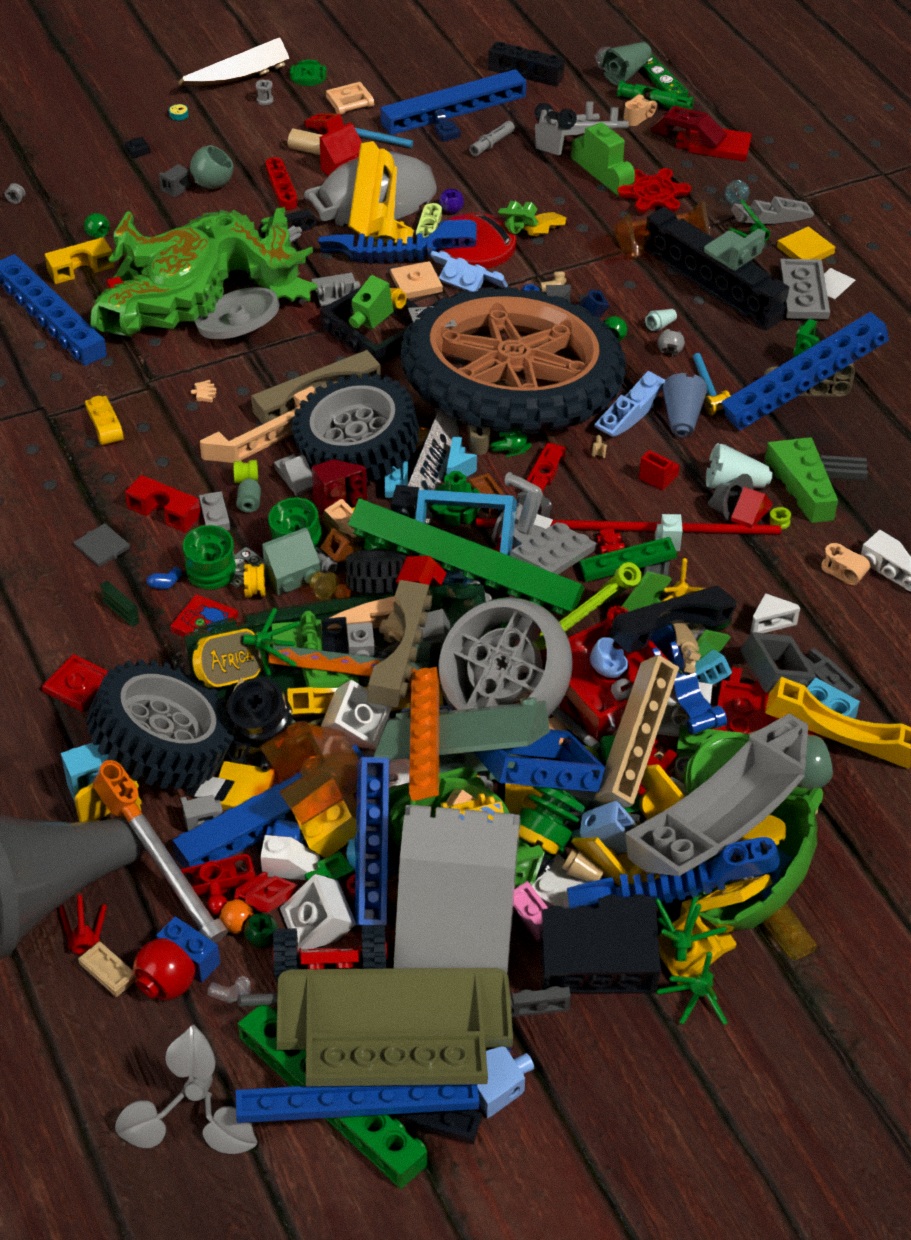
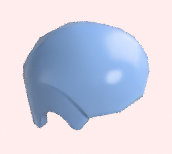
[590,637,628,678]

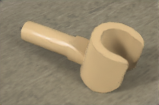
[592,435,607,458]

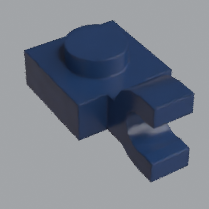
[434,109,461,142]

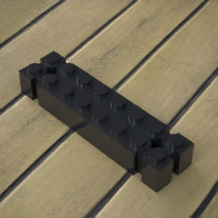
[643,207,790,331]

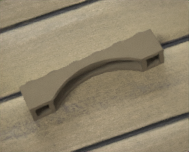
[251,350,381,424]
[367,580,432,708]

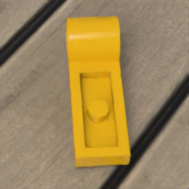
[85,396,124,446]

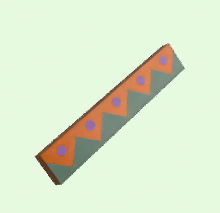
[269,645,423,682]

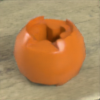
[220,899,255,934]

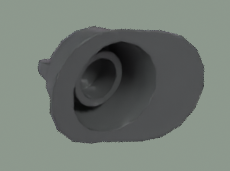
[708,474,753,521]

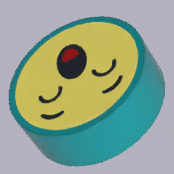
[169,104,189,121]

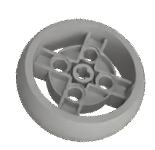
[438,598,573,716]

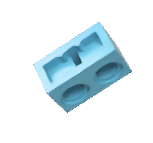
[807,678,860,719]

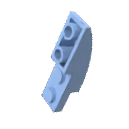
[595,371,665,437]

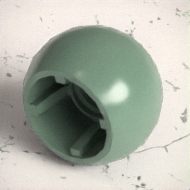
[190,145,233,189]
[796,735,833,789]

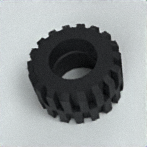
[346,549,407,594]

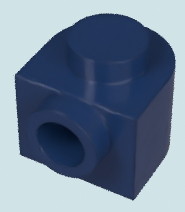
[579,290,609,318]

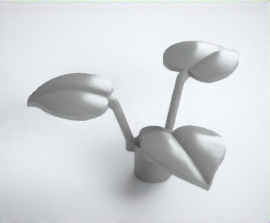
[115,1024,258,1154]

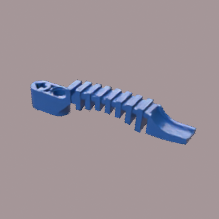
[318,220,477,263]
[567,837,780,908]

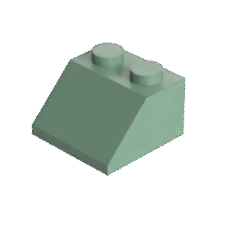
[262,528,321,596]

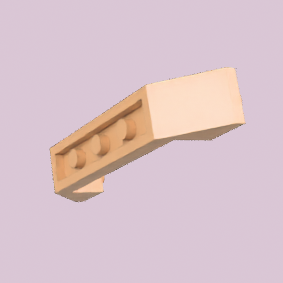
[200,386,315,463]

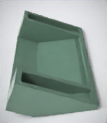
[374,697,550,760]

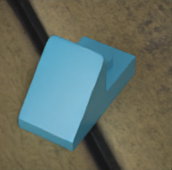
[447,437,477,477]

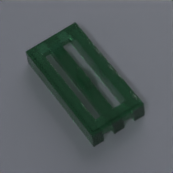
[100,581,139,627]

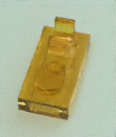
[764,903,817,961]

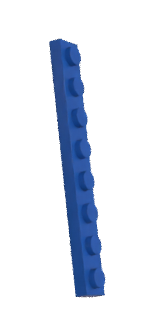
[236,1084,480,1123]

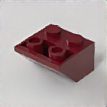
[312,459,367,513]

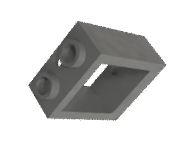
[740,632,816,692]

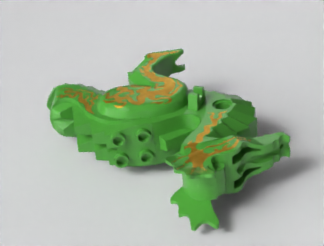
[91,207,317,337]

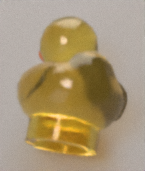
[309,571,351,601]

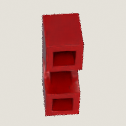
[125,475,201,533]

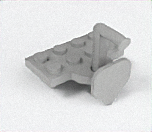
[492,472,597,575]

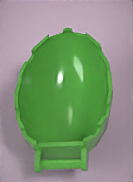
[693,787,823,933]

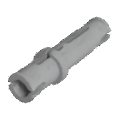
[469,121,515,156]

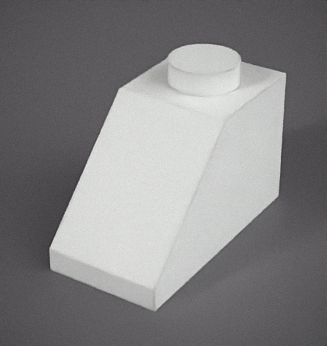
[261,835,320,880]

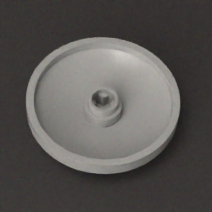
[195,287,280,339]

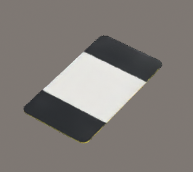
[185,777,235,802]

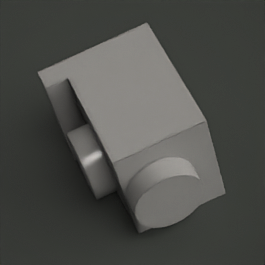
[181,795,223,832]

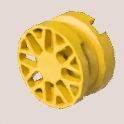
[244,564,265,597]

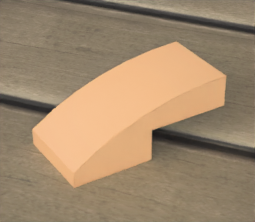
[323,499,359,539]

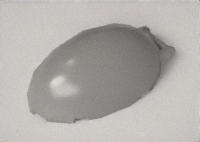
[304,151,437,226]

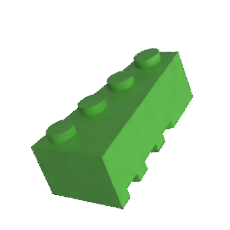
[764,437,838,523]

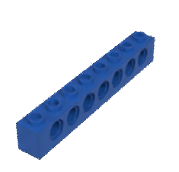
[0,254,107,366]
[721,312,889,431]

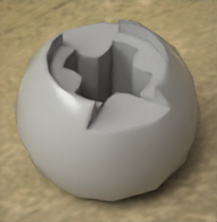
[657,329,685,356]

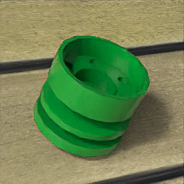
[268,497,323,553]
[183,525,236,590]
[519,786,586,848]

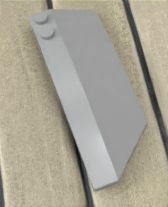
[625,713,808,876]

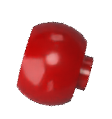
[133,938,196,1001]

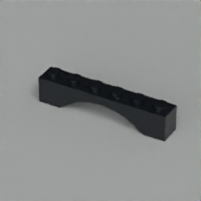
[609,585,738,653]

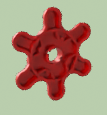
[617,168,691,214]

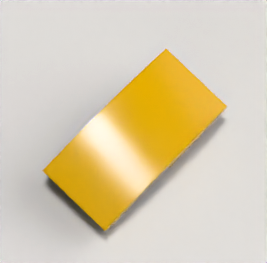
[521,212,566,236]

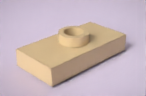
[78,941,137,997]

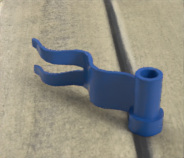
[652,641,727,735]

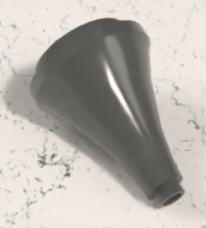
[0,814,147,960]

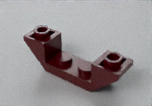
[650,106,727,148]

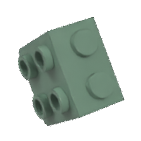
[704,229,766,271]

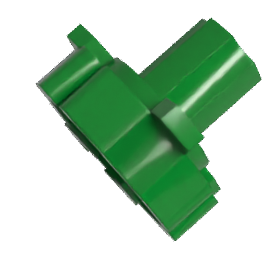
[431,471,481,526]

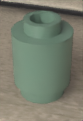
[236,479,261,512]

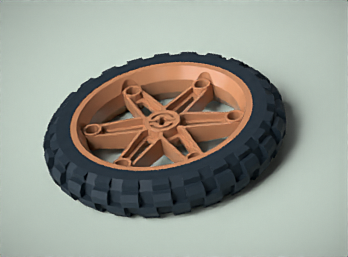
[401,287,626,434]

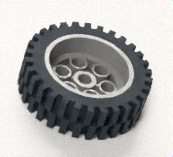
[292,373,419,483]
[86,660,236,789]

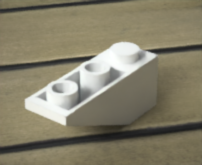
[861,530,911,592]

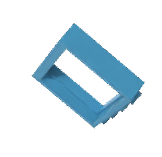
[411,489,517,589]

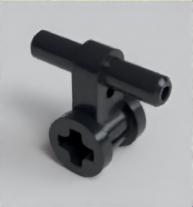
[227,731,274,772]

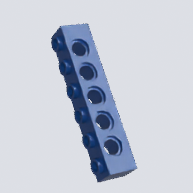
[355,757,389,927]

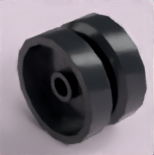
[228,677,293,745]

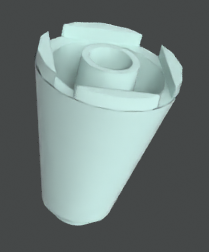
[706,443,772,489]

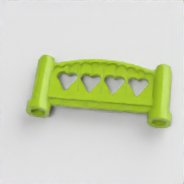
[535,562,641,651]

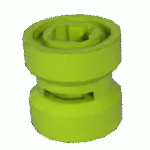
[234,460,258,484]

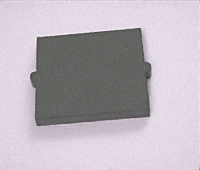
[73,523,130,567]

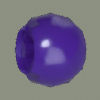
[439,189,464,214]

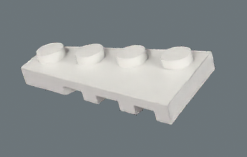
[532,854,589,908]

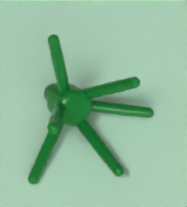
[243,608,301,676]
[655,897,727,961]
[656,952,728,1025]

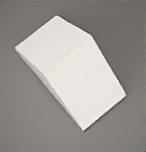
[750,593,800,633]

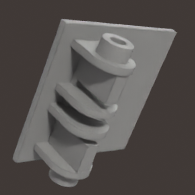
[312,273,360,306]

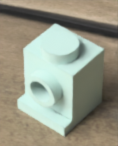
[655,514,682,551]

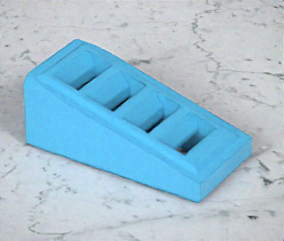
[682,649,732,685]

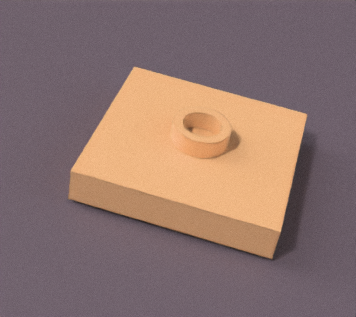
[390,261,443,299]

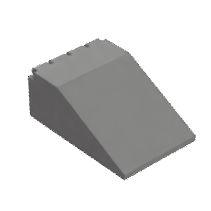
[394,805,520,973]

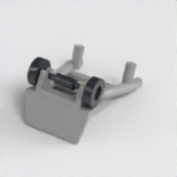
[534,101,629,155]

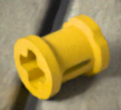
[704,390,731,415]

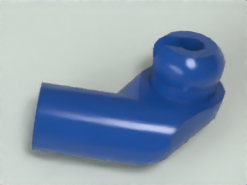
[146,567,183,590]

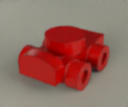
[596,528,625,554]

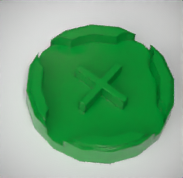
[290,60,327,86]

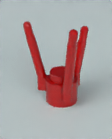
[58,894,107,955]

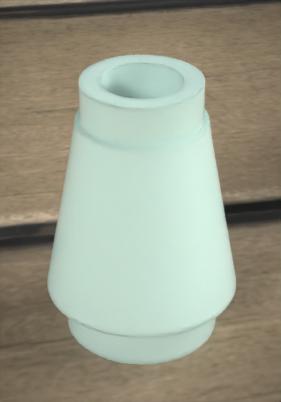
[645,309,677,332]

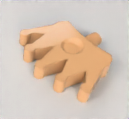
[191,380,217,402]

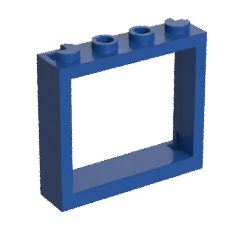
[473,729,605,792]

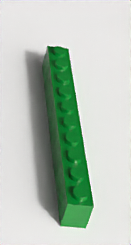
[348,498,585,616]

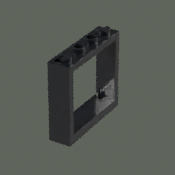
[320,285,419,365]

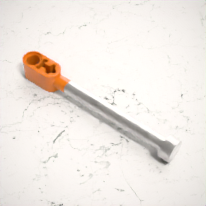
[93,760,228,943]

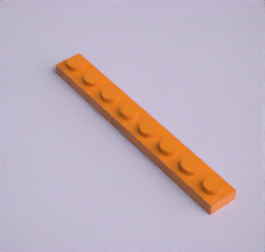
[409,667,439,801]

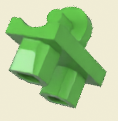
[498,201,538,234]

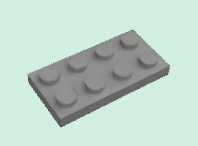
[779,259,830,319]

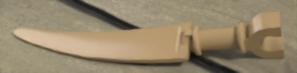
[672,623,701,674]

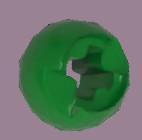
[84,213,110,239]
[603,316,628,342]

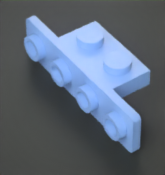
[430,251,508,292]

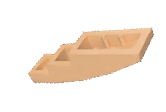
[321,596,395,631]

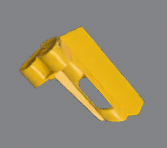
[348,141,414,247]

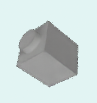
[420,609,450,651]

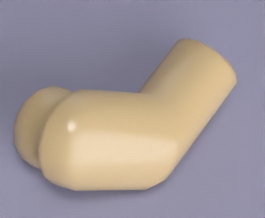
[540,271,566,292]

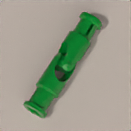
[617,80,694,110]

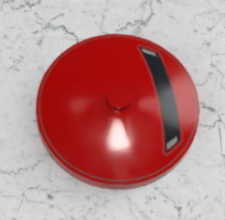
[436,213,516,269]

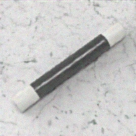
[551,707,600,750]

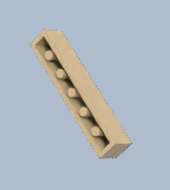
[594,655,679,808]

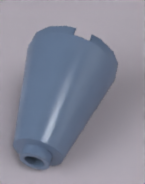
[662,373,707,438]

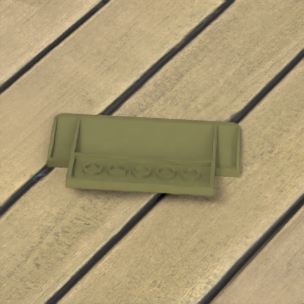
[277,968,513,1086]

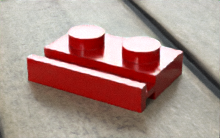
[234,871,298,913]

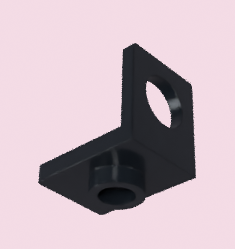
[321,617,349,654]

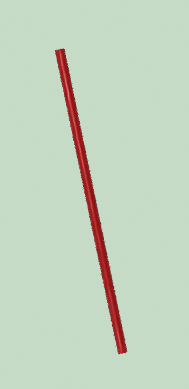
[476,518,781,535]

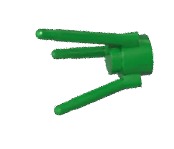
[729,200,771,243]

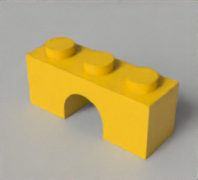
[44,237,114,284]

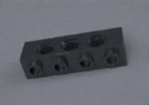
[488,41,565,87]

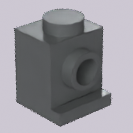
[159,164,191,197]

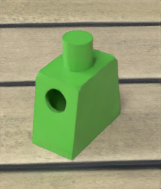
[349,275,394,329]

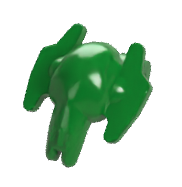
[491,431,532,457]

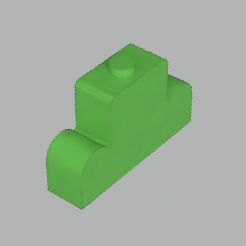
[571,122,635,196]

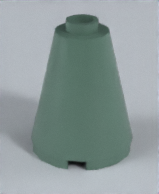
[601,42,652,85]

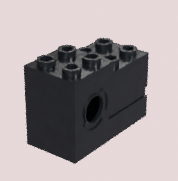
[539,894,661,994]

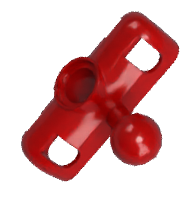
[176,854,255,916]

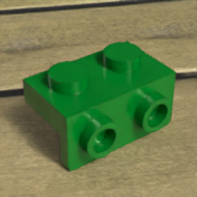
[793,319,819,357]

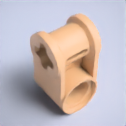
[623,94,657,126]
[821,543,870,586]

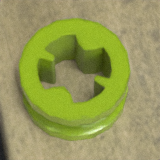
[769,507,791,529]

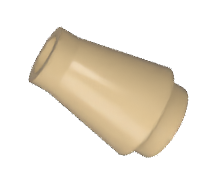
[562,849,604,882]

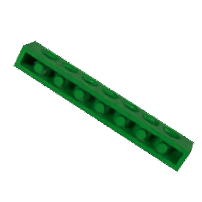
[238,1005,427,1189]

